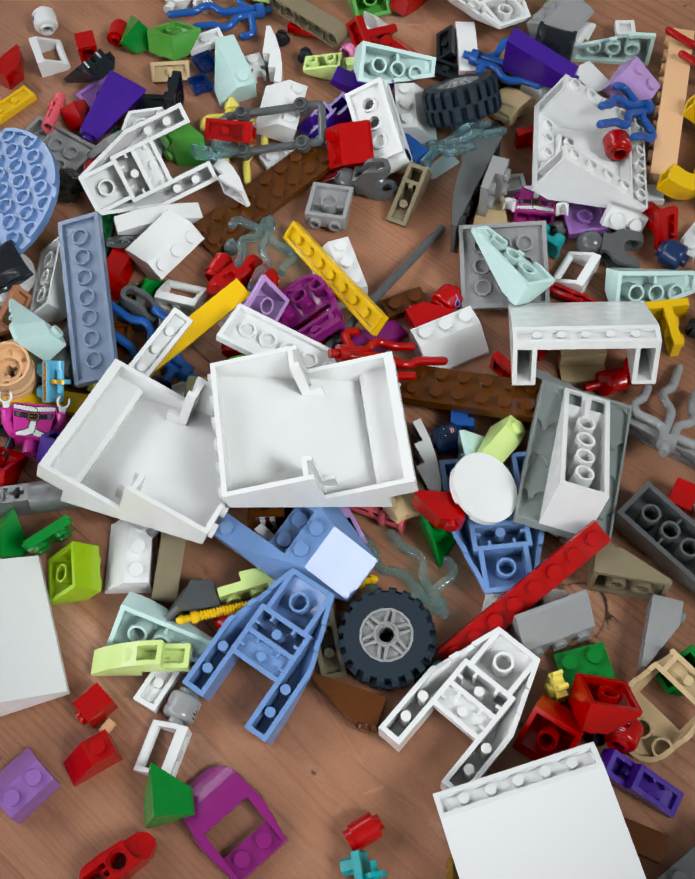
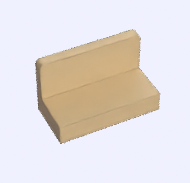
[150,60,191,82]
[557,349,607,384]

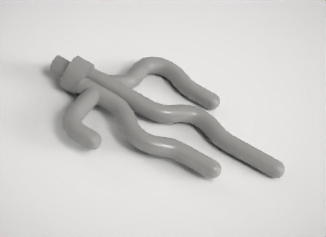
[630,364,695,457]

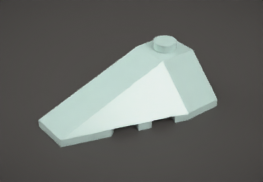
[571,32,656,66]
[214,34,257,107]
[353,41,436,84]
[471,226,556,306]
[604,268,695,302]
[8,298,66,361]
[106,591,213,662]

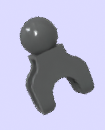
[333,158,398,201]
[576,228,644,268]
[116,285,168,332]

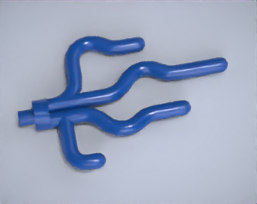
[167,0,272,40]
[462,37,542,89]
[596,82,657,143]
[111,300,199,382]

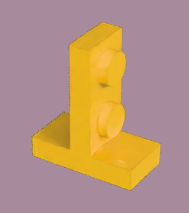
[645,297,690,357]

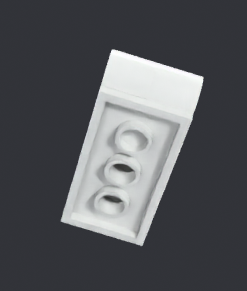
[344,77,413,175]

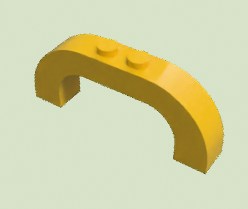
[656,94,695,200]

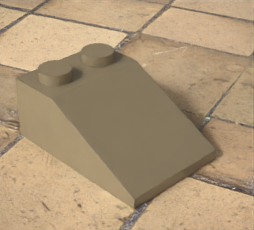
[586,543,672,601]

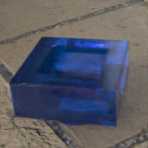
[192,49,215,75]
[187,72,213,96]

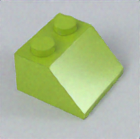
[48,541,102,605]

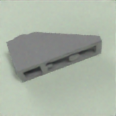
[636,594,686,674]

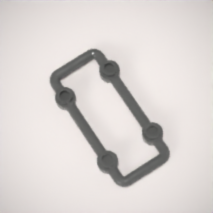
[220,97,326,161]

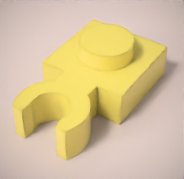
[544,669,569,703]

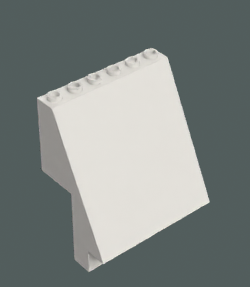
[207,345,418,508]
[36,358,229,544]

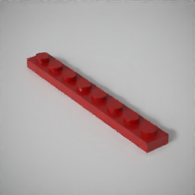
[436,520,612,660]

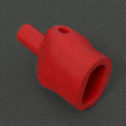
[583,367,628,397]

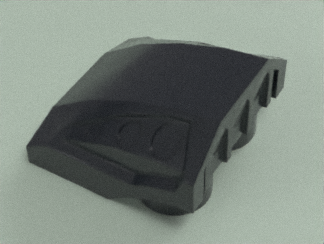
[535,21,578,61]
[64,49,115,83]
[0,240,34,294]

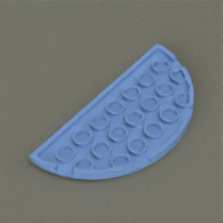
[0,128,60,255]

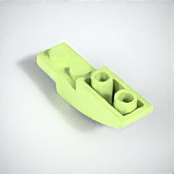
[303,52,355,80]
[217,568,276,605]
[91,640,193,676]

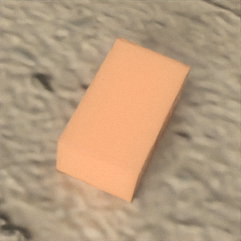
[98,718,116,733]

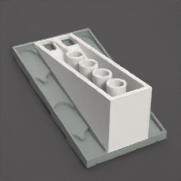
[512,379,633,543]

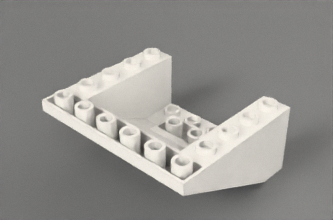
[532,74,648,213]
[508,301,662,385]
[0,555,70,717]
[433,741,646,879]

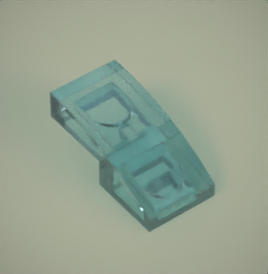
[190,139,238,161]

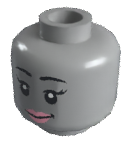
[163,687,202,725]

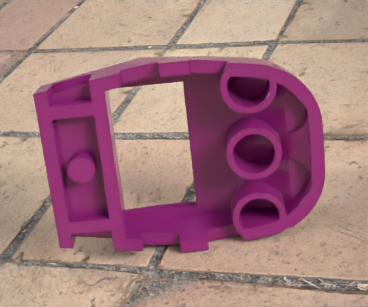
[279,274,346,342]
[182,766,289,879]

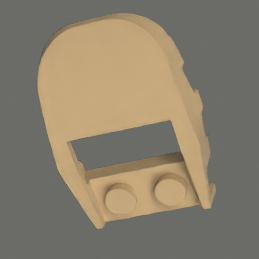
[628,648,695,762]

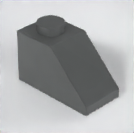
[165,578,221,621]

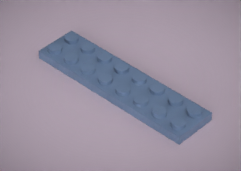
[57,211,118,388]

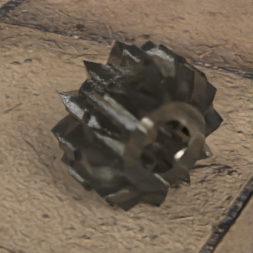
[58,167,84,203]

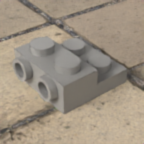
[478,155,511,217]
[305,182,354,232]

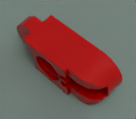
[106,248,134,301]
[206,254,263,297]
[79,831,157,879]

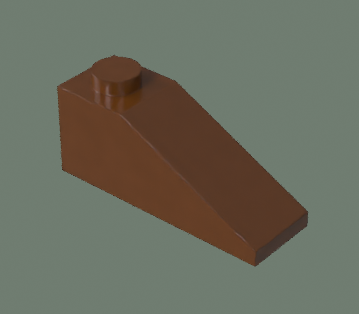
[311,672,387,734]

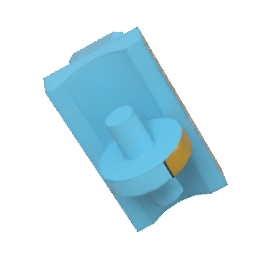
[37,360,71,402]

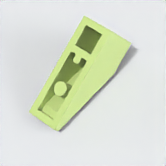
[477,415,526,463]

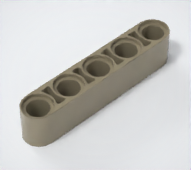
[269,0,350,48]
[151,532,186,603]

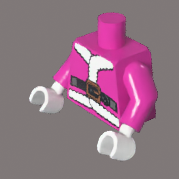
[502,181,569,225]
[0,390,72,457]

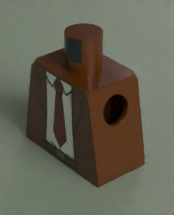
[247,507,293,532]

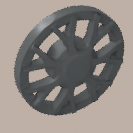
[106,235,140,248]

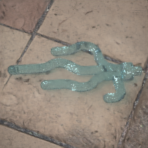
[419,120,507,168]
[228,216,298,292]
[360,527,458,620]

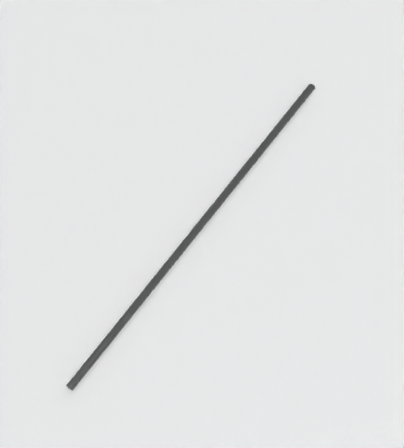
[146,224,446,538]

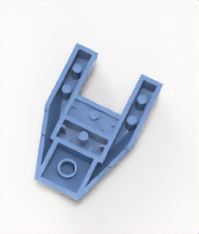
[439,452,545,595]
[214,507,378,602]
[182,568,335,746]

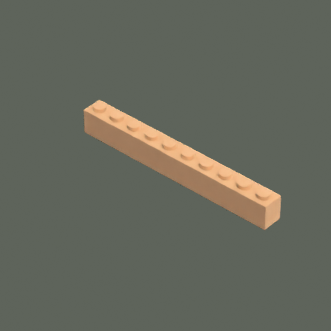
[646,28,695,184]

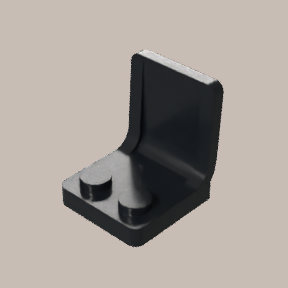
[135,70,185,110]

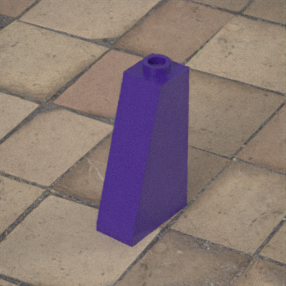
[502,28,580,89]
[78,70,146,145]

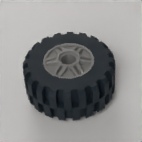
[421,72,502,128]
[337,587,437,691]

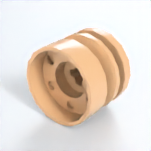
[0,341,39,400]

